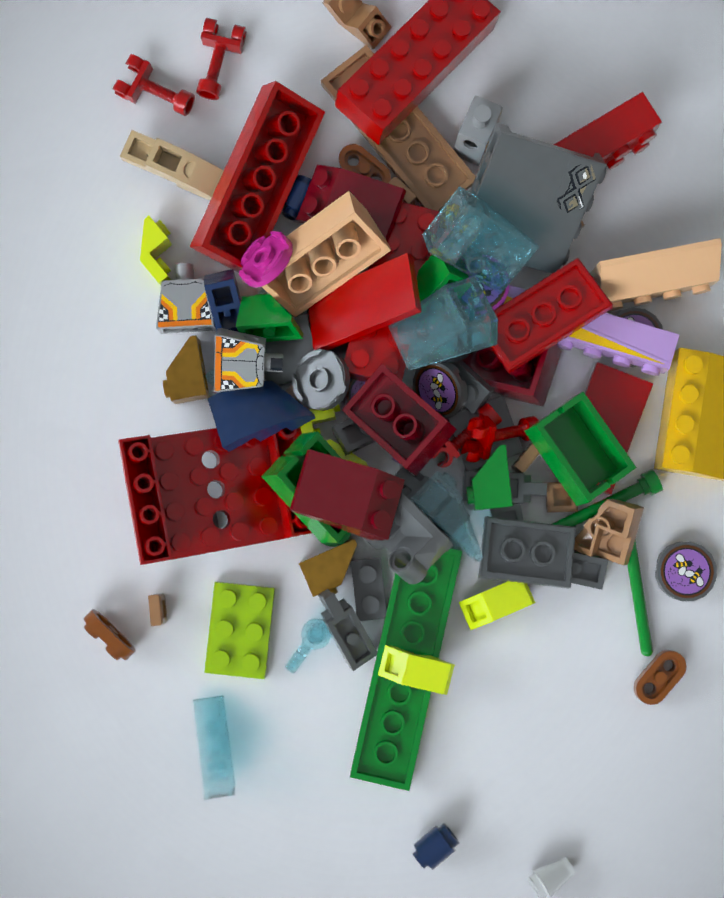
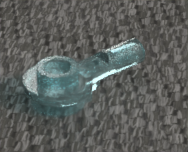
[285,618,331,674]

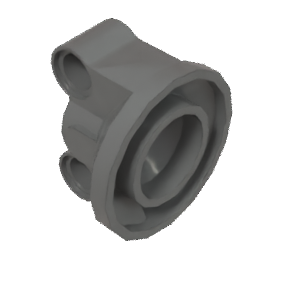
[364,492,454,584]

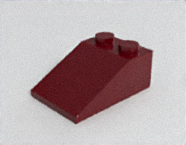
[296,164,406,242]
[462,323,562,407]
[342,364,457,476]
[290,450,405,540]

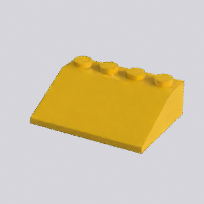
[654,348,724,481]

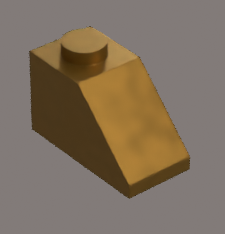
[163,335,210,404]
[299,539,357,597]

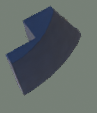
[207,381,316,452]

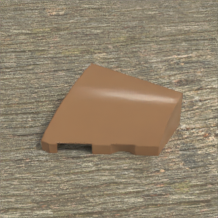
[574,499,644,566]

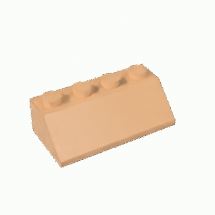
[261,191,391,317]
[590,238,722,311]

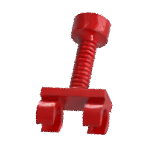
[196,18,247,100]
[112,54,195,116]
[432,403,502,468]
[461,415,539,462]

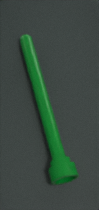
[552,469,663,527]
[627,539,653,657]

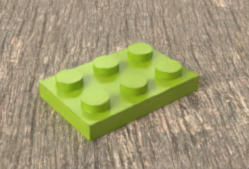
[204,582,275,679]

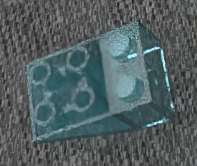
[422,186,539,294]
[388,276,498,371]

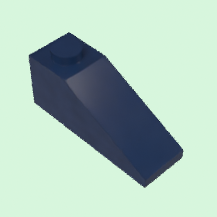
[204,269,241,332]

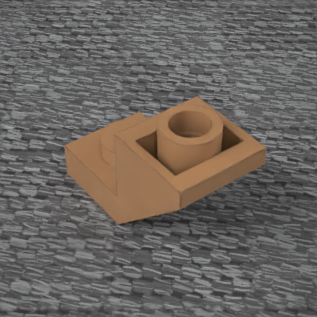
[322,0,392,49]

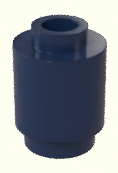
[282,175,311,222]
[413,823,460,870]

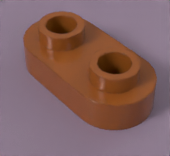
[339,144,391,183]
[83,609,136,660]
[634,650,687,705]

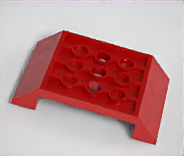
[118,427,312,565]

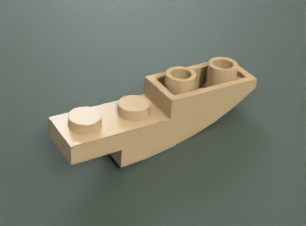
[120,130,224,200]

